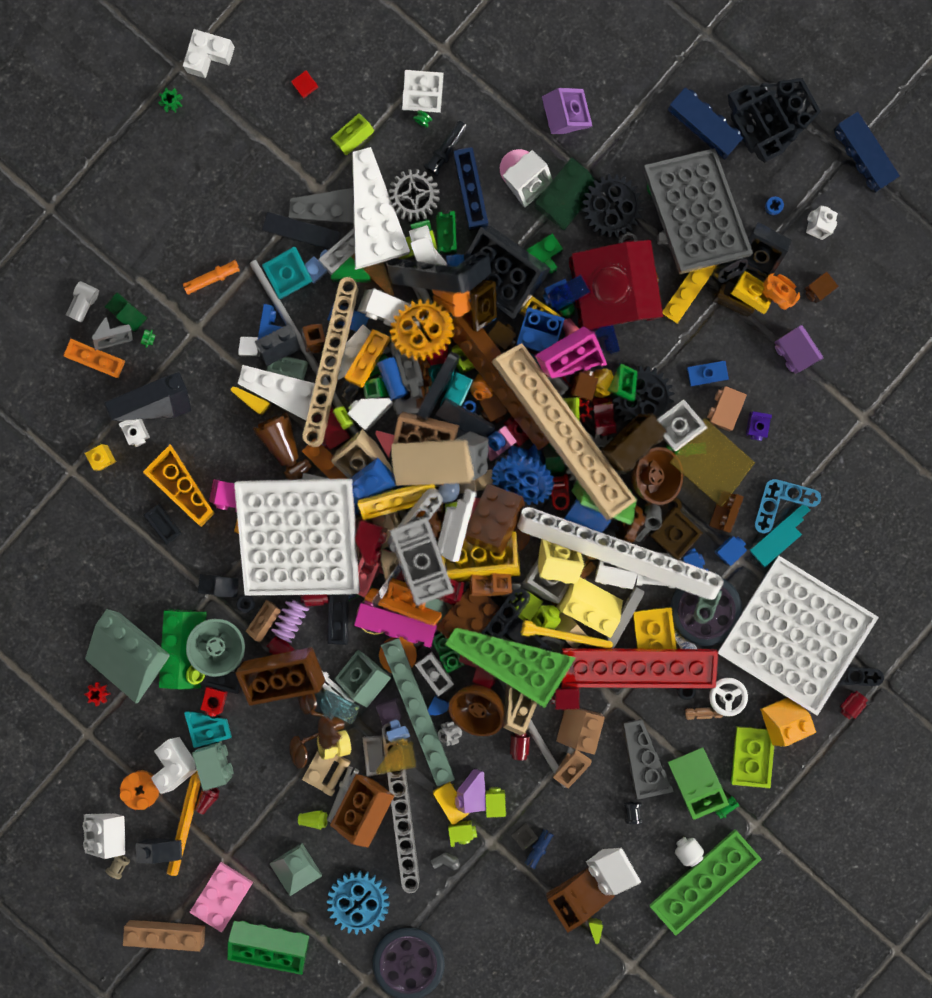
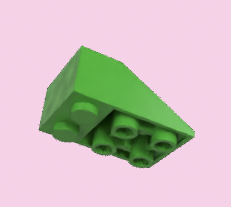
[668,747,729,820]

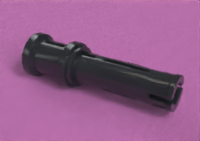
[424,120,468,176]

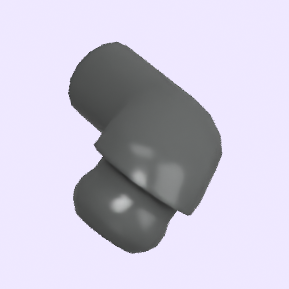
[431,853,460,870]

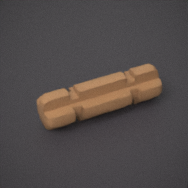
[685,707,723,720]

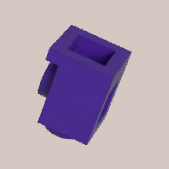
[746,411,772,441]

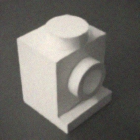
[119,419,150,447]

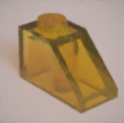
[377,739,417,774]

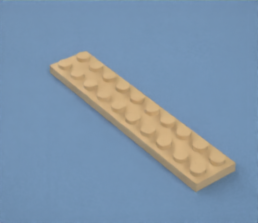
[492,343,636,521]

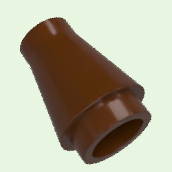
[283,458,313,480]

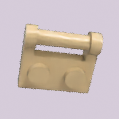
[302,751,351,796]

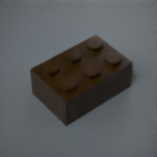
[600,414,667,471]

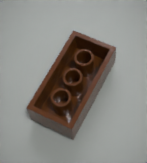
[236,647,325,706]

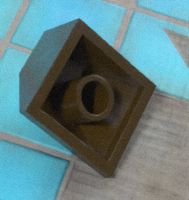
[469,279,497,332]

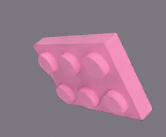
[190,862,253,933]

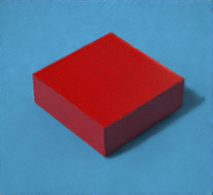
[291,70,318,98]

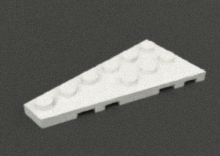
[352,147,410,270]

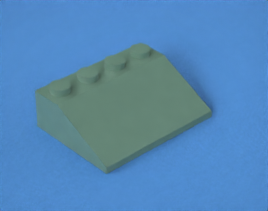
[85,609,170,703]

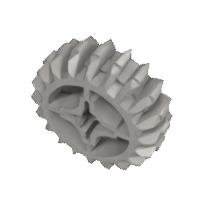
[388,169,440,222]

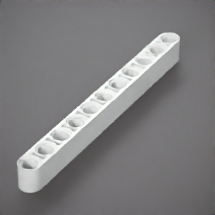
[517,507,723,599]

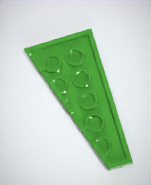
[445,628,575,708]

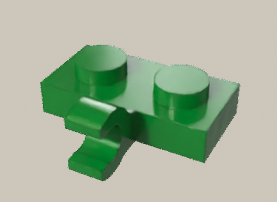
[526,233,563,274]

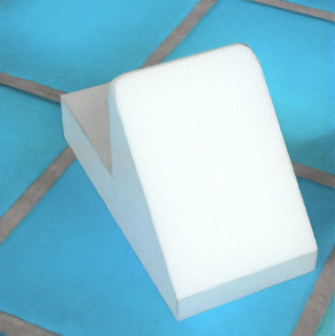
[409,225,438,264]

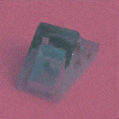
[320,690,360,724]

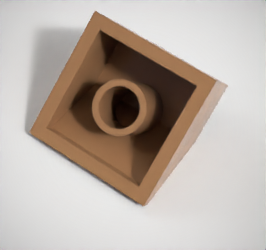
[556,708,605,755]

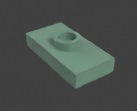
[266,357,309,381]

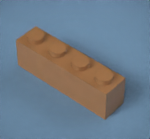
[123,920,206,952]

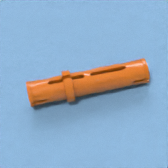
[183,260,240,295]

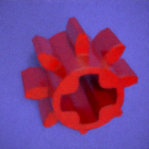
[579,399,594,423]
[84,681,110,706]

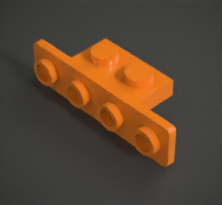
[365,578,442,626]

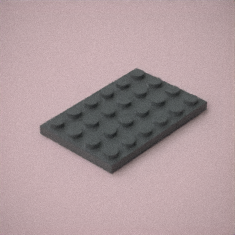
[642,148,753,274]

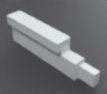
[437,489,476,562]

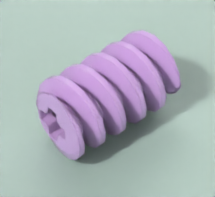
[271,599,309,643]

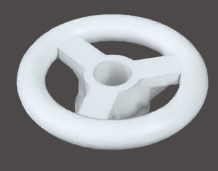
[709,678,748,716]

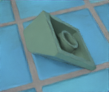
[270,843,322,896]

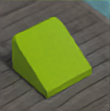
[588,918,603,944]

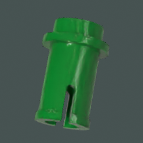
[715,796,739,819]

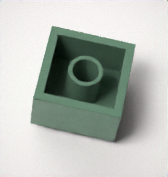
[192,741,233,791]

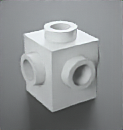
[806,206,838,240]

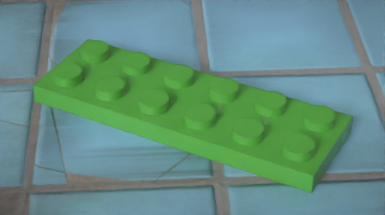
[649,829,762,936]

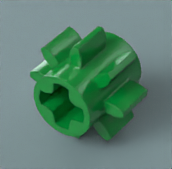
[158,88,183,113]

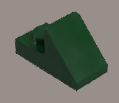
[105,292,147,332]
[543,443,565,477]

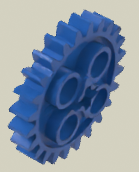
[491,455,554,505]

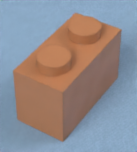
[707,386,747,431]

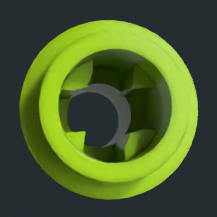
[298,810,328,830]

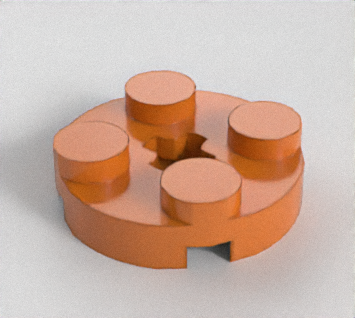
[762,273,800,310]
[120,770,160,810]

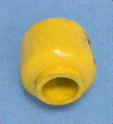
[593,368,614,398]

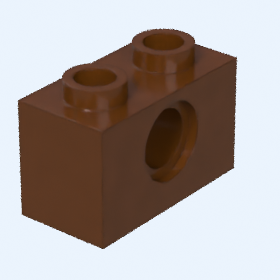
[565,370,599,400]

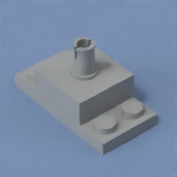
[389,518,454,605]

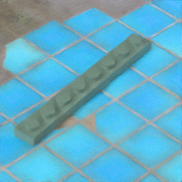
[381,638,455,787]

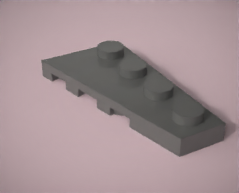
[289,188,354,224]

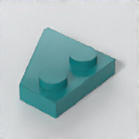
[184,711,232,748]

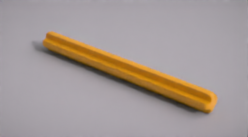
[167,771,201,876]

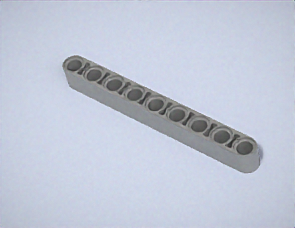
[382,720,420,893]

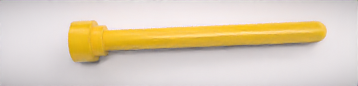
[521,620,613,648]

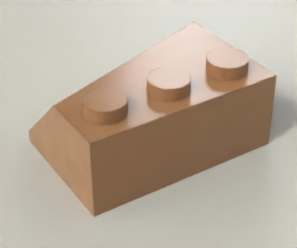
[391,412,459,486]

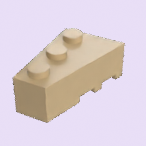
[503,683,537,735]

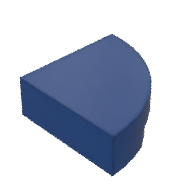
[428,696,449,715]

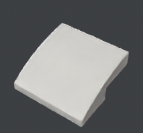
[402,70,444,113]

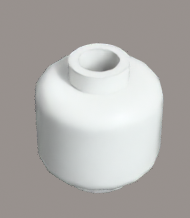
[675,837,704,867]

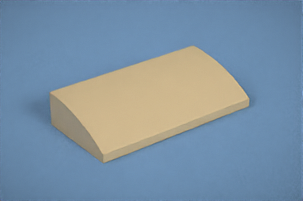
[392,440,474,486]

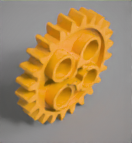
[390,299,454,361]

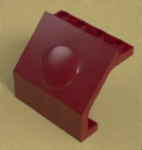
[569,240,663,331]

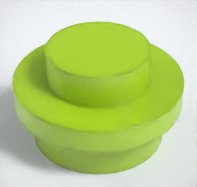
[186,666,205,685]

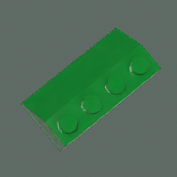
[159,609,207,689]
[227,921,309,975]

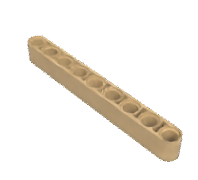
[303,277,359,447]

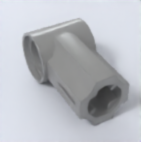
[66,281,99,323]

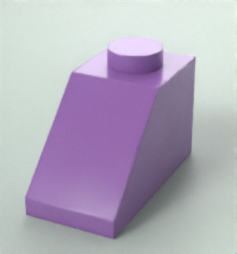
[455,769,486,813]

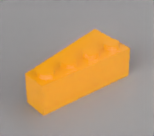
[143,444,215,527]

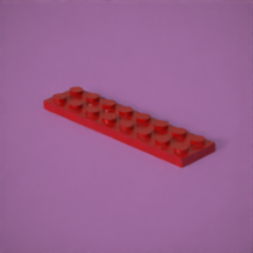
[561,648,718,688]

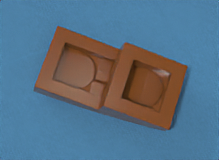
[469,573,512,596]

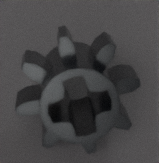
[340,381,364,404]

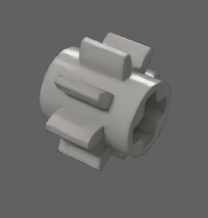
[438,721,462,746]

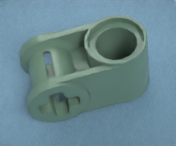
[693,590,722,624]

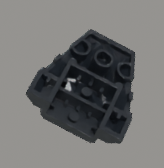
[728,78,821,163]

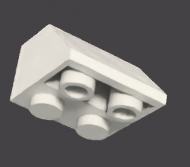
[83,813,125,859]

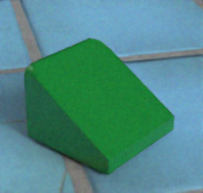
[410,219,431,231]
[363,378,389,399]

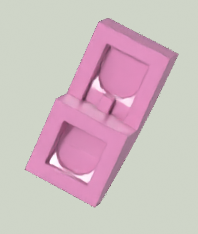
[488,426,517,461]

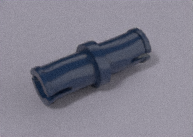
[524,829,554,869]

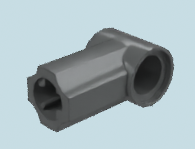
[635,504,662,542]

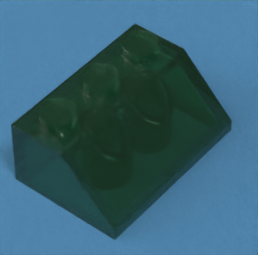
[535,157,595,231]

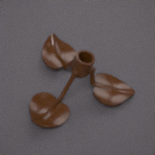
[289,693,344,769]

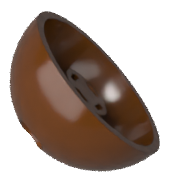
[631,447,683,505]
[449,685,505,736]

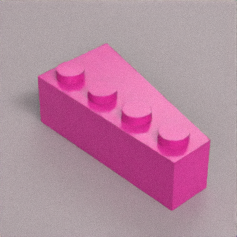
[354,600,437,648]

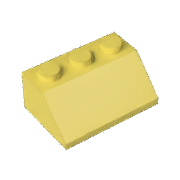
[556,577,623,638]

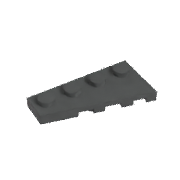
[622,719,674,800]

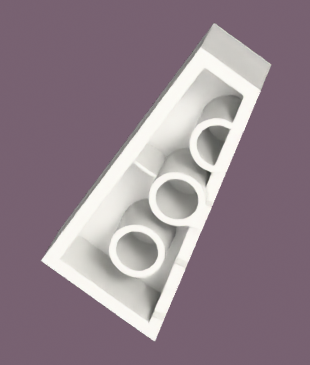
[238,365,315,420]

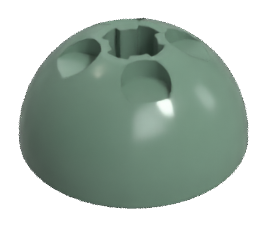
[186,619,245,676]

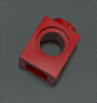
[201,686,228,716]

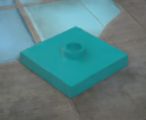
[262,247,313,299]

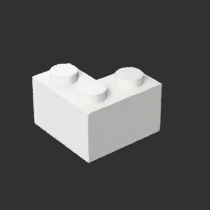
[183,29,235,78]
[151,737,197,794]

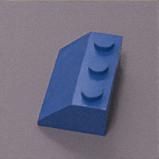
[349,458,404,516]

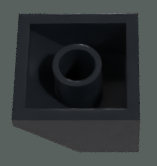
[744,222,792,278]

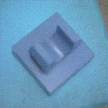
[386,719,410,743]

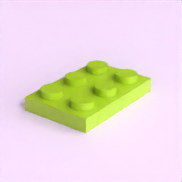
[731,726,774,788]

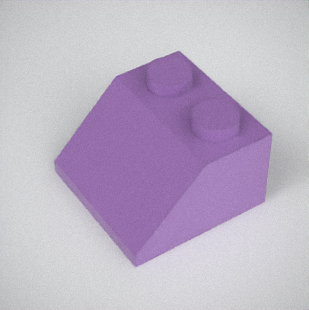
[542,88,592,134]
[774,325,823,374]

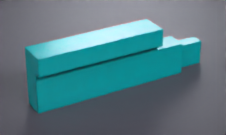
[750,505,810,568]

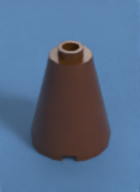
[253,412,299,468]

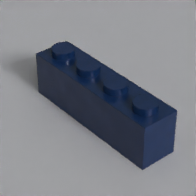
[668,87,743,160]
[834,112,900,193]
[454,147,488,231]

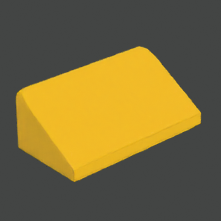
[433,782,469,825]

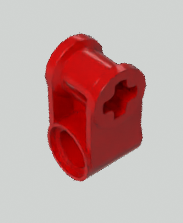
[551,473,570,511]

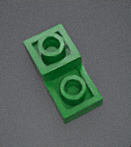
[432,632,465,673]

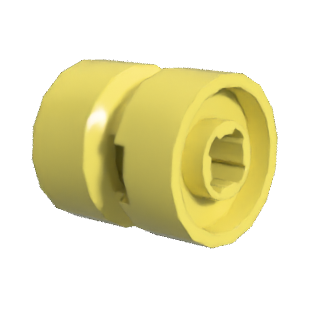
[317,730,351,760]

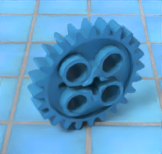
[327,870,390,935]

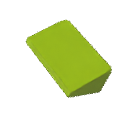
[331,113,374,155]

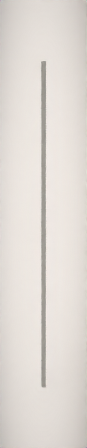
[250,260,566,788]

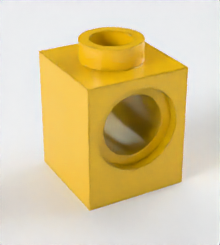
[85,444,116,471]

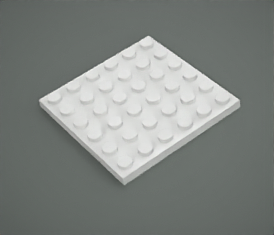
[235,479,360,595]
[718,556,879,715]

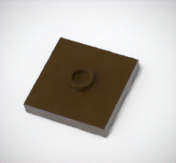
[649,507,703,561]

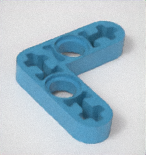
[755,479,821,534]

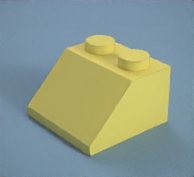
[538,539,584,584]

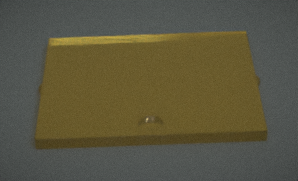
[670,418,755,507]

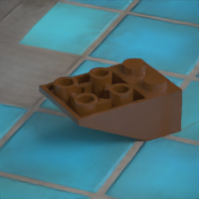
[546,867,615,933]

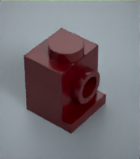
[436,579,465,605]

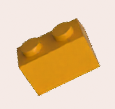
[760,697,816,746]

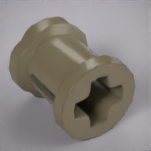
[105,855,130,879]

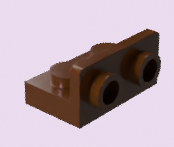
[709,491,744,533]

